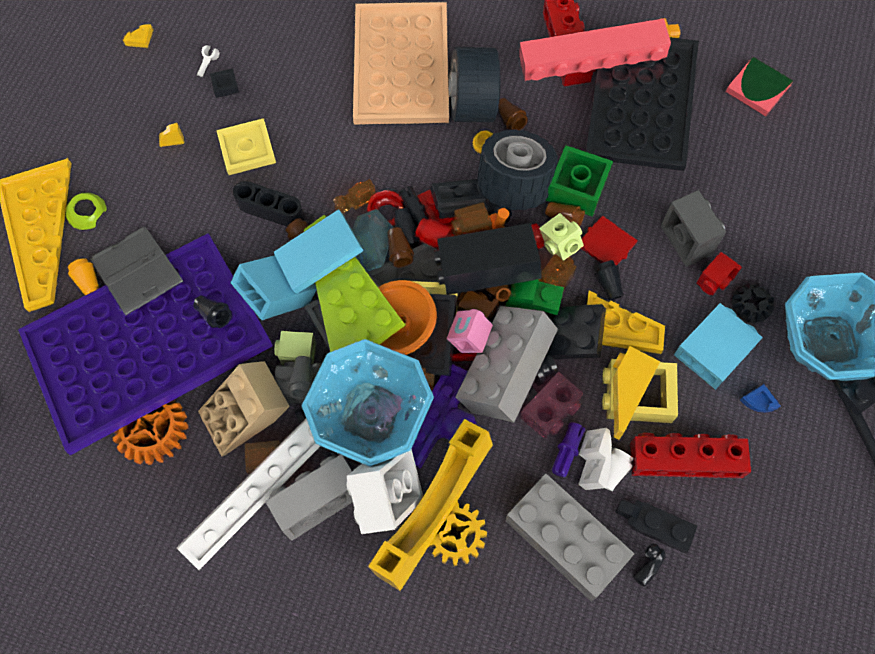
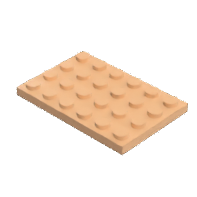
[353,2,449,124]

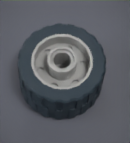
[449,47,501,123]
[477,130,558,210]

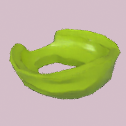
[66,193,107,230]

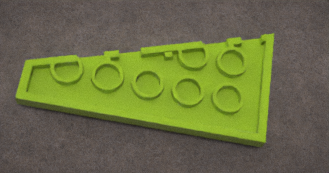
[304,215,405,352]

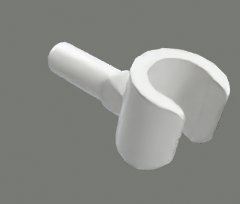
[197,45,219,77]

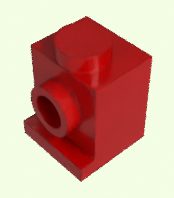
[696,252,742,296]

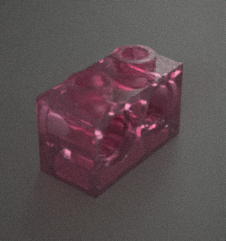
[520,372,583,439]

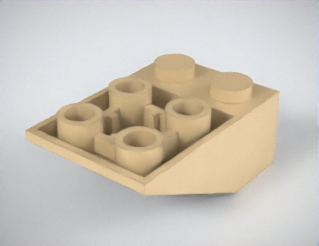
[198,361,290,456]

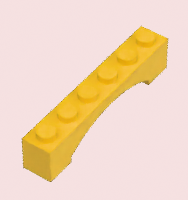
[368,419,493,591]

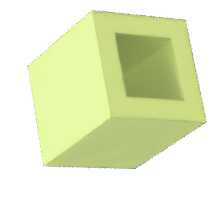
[274,331,316,365]

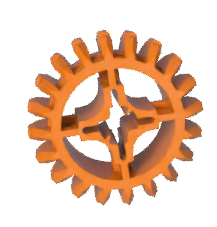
[112,399,188,465]

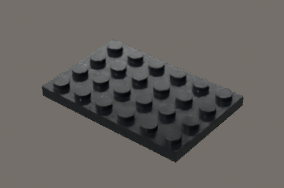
[586,37,699,171]

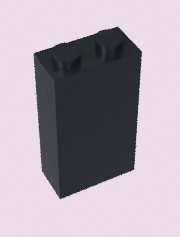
[434,223,542,295]

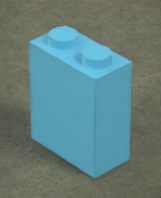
[231,255,317,320]
[674,303,763,390]

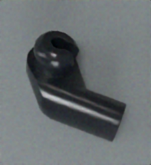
[633,543,666,587]

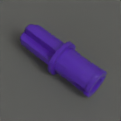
[552,422,586,477]

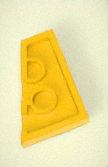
[586,291,665,354]

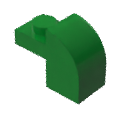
[505,279,564,315]

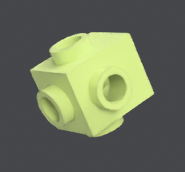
[539,213,584,261]

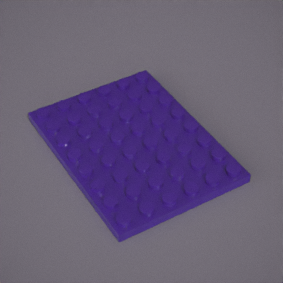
[18,233,273,455]

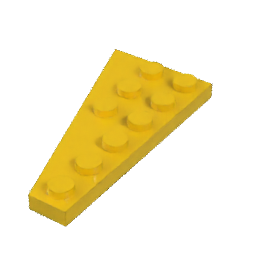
[0,158,72,312]

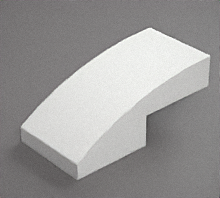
[578,428,612,490]

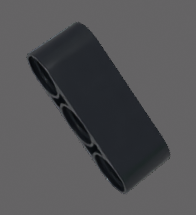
[233,181,305,227]

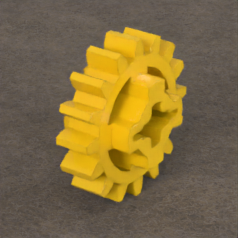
[429,501,487,566]

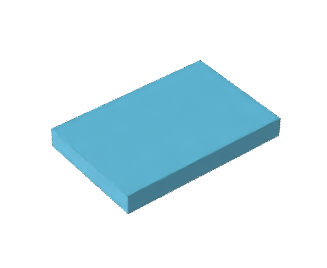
[274,209,364,294]

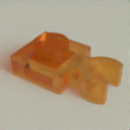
[333,179,376,214]

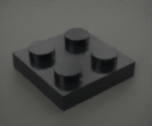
[547,304,606,360]

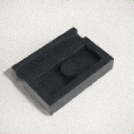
[430,179,490,219]

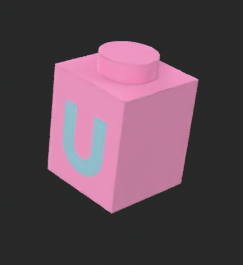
[447,309,493,353]

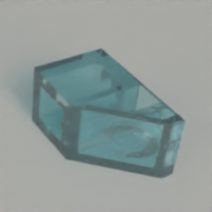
[352,209,394,272]

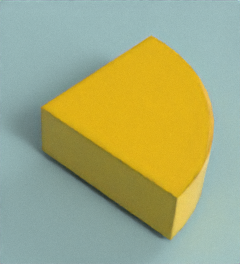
[123,24,153,48]
[159,123,184,147]

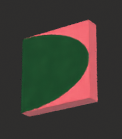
[726,57,793,116]

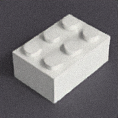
[346,449,423,534]

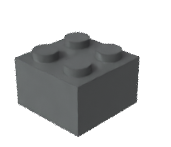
[661,190,726,267]

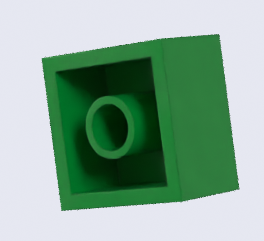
[546,145,613,217]

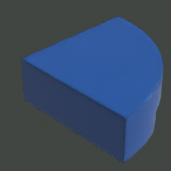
[740,384,781,412]

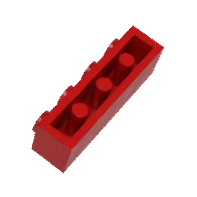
[543,0,596,86]
[630,433,751,478]

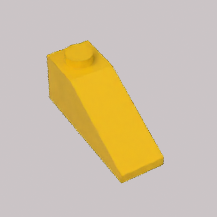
[613,346,660,440]

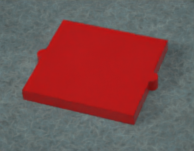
[581,216,638,265]

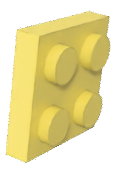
[217,118,276,175]

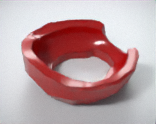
[367,190,404,228]

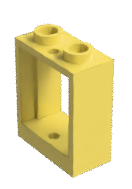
[602,359,678,423]

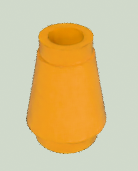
[68,258,99,295]

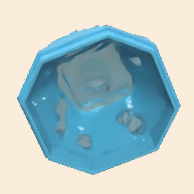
[785,273,875,381]
[302,339,434,467]

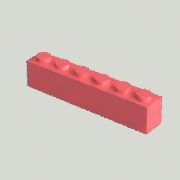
[519,19,671,81]

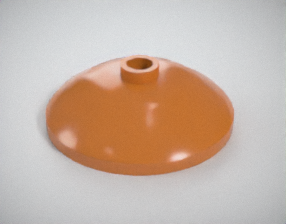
[378,280,437,355]

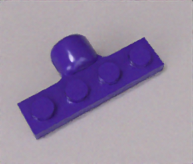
[411,364,476,469]

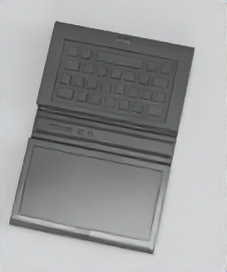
[90,227,183,315]

